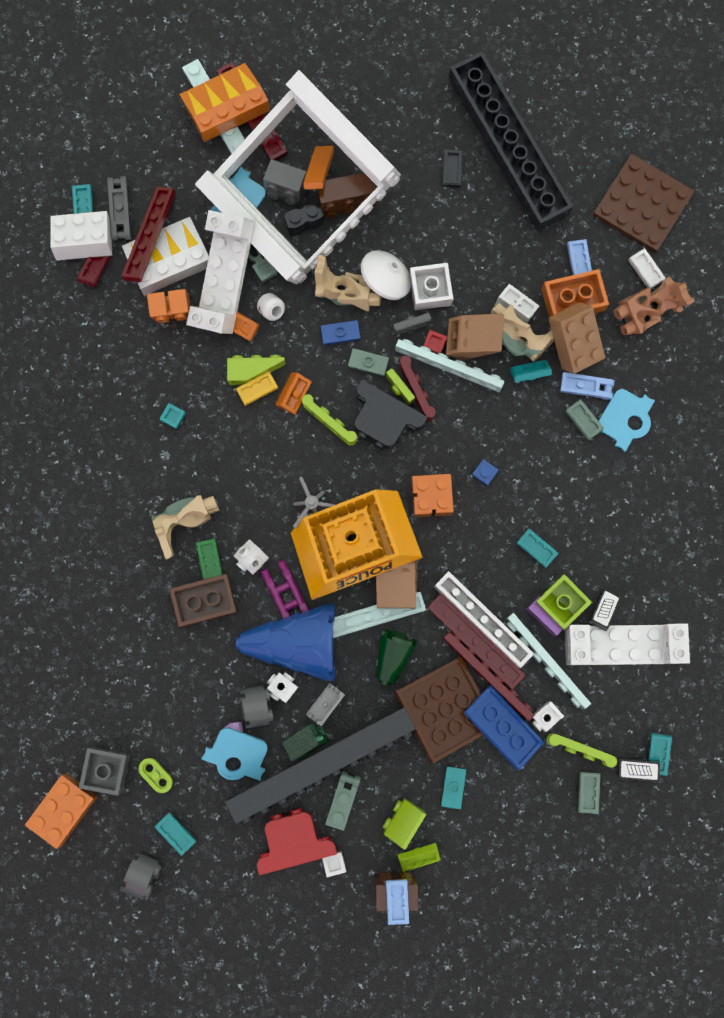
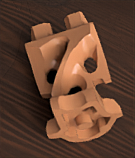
[613,277,695,335]

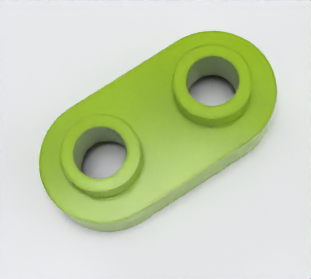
[139,758,173,793]

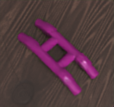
[260,560,309,618]

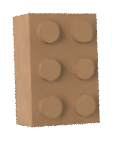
[548,302,605,374]

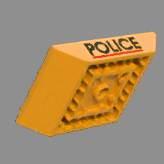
[291,489,423,600]

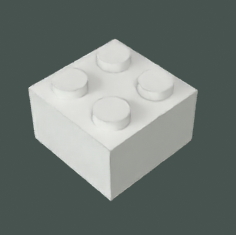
[409,263,453,311]

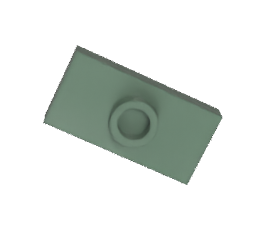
[348,348,389,377]
[565,399,604,441]
[578,772,600,814]

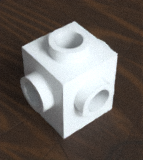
[234,539,269,574]
[267,672,298,703]

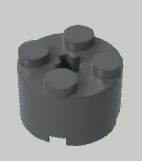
[239,685,273,729]
[120,852,162,900]

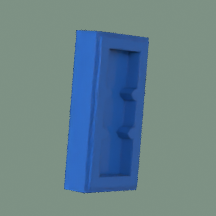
[321,320,360,345]

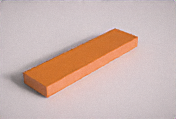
[303,146,334,189]

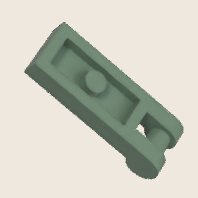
[325,771,361,831]

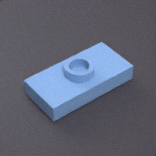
[567,239,592,275]
[386,879,409,925]

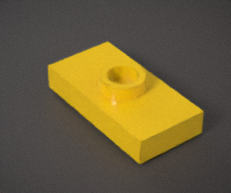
[236,371,278,406]

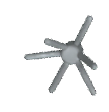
[293,477,335,528]

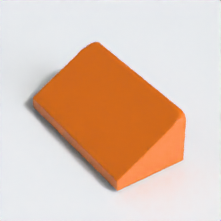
[275,372,312,415]

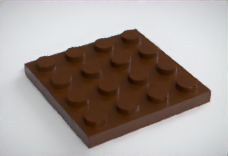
[593,153,694,253]
[394,657,483,764]

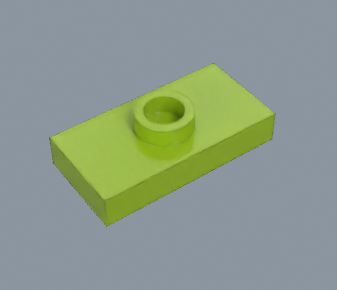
[386,369,415,406]
[398,843,440,872]

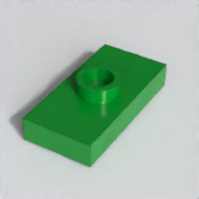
[196,539,223,580]

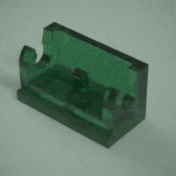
[282,724,330,762]

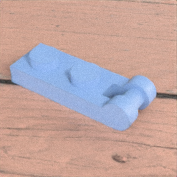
[560,372,615,400]

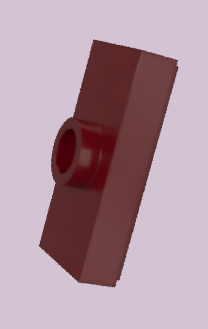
[77,256,111,287]

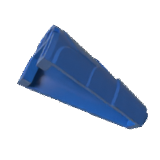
[236,603,335,681]

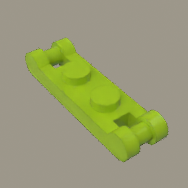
[302,394,357,446]
[546,733,617,767]

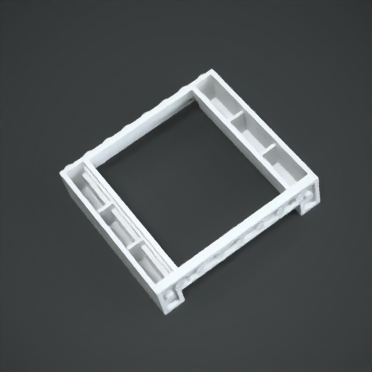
[195,70,401,284]

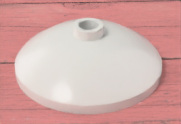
[361,250,411,300]

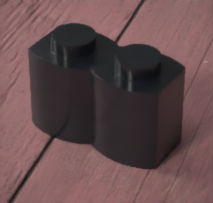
[284,202,324,236]

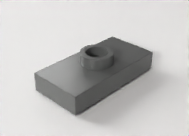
[393,313,431,336]

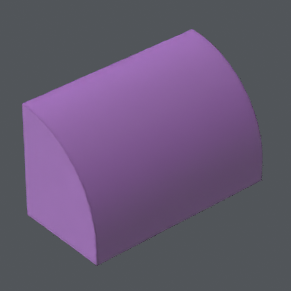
[526,595,562,636]

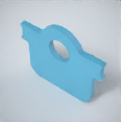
[211,167,266,213]
[599,389,655,452]
[201,727,267,781]

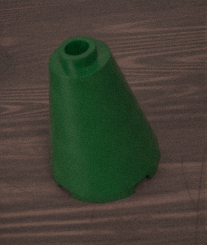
[376,629,418,686]

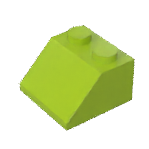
[536,574,592,630]
[382,798,426,850]

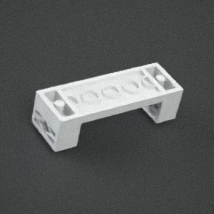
[187,210,255,334]
[565,624,690,665]

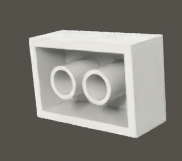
[51,211,112,260]

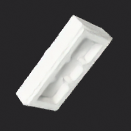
[628,248,665,289]

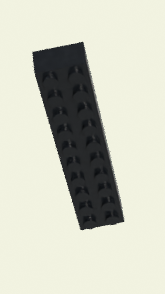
[449,51,573,232]
[225,707,415,825]

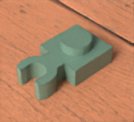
[248,249,278,283]

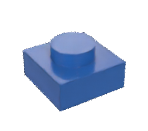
[472,459,498,486]

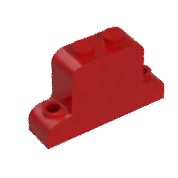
[257,808,337,875]

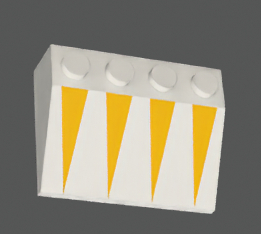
[122,217,209,296]

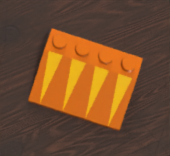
[179,63,270,142]

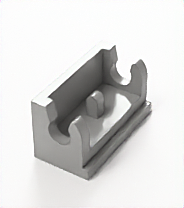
[306,683,345,726]

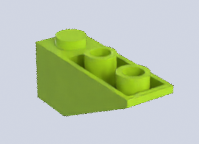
[227,355,285,385]

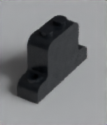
[355,380,428,450]

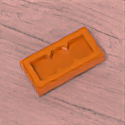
[233,312,260,341]

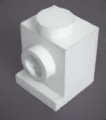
[532,701,564,732]

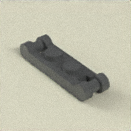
[107,176,132,241]

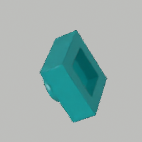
[159,403,186,429]

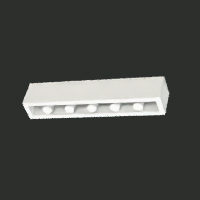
[434,571,534,668]

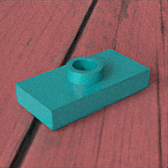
[72,184,93,214]
[510,360,552,383]
[516,529,558,568]
[648,733,672,776]
[441,766,466,809]
[155,812,197,856]

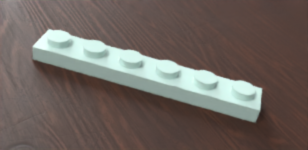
[182,59,245,154]
[395,339,504,392]
[506,613,591,709]

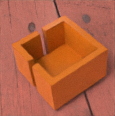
[147,289,191,323]
[411,474,454,517]

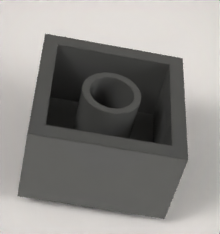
[263,159,307,206]
[79,747,131,796]

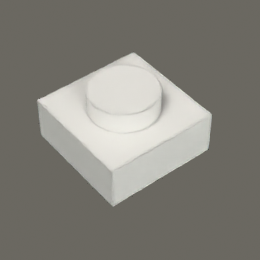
[322,851,346,877]

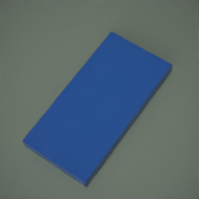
[463,685,544,770]

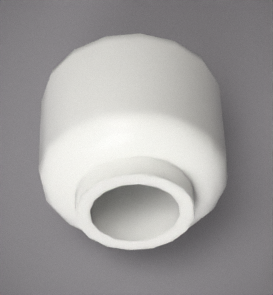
[257,293,285,321]

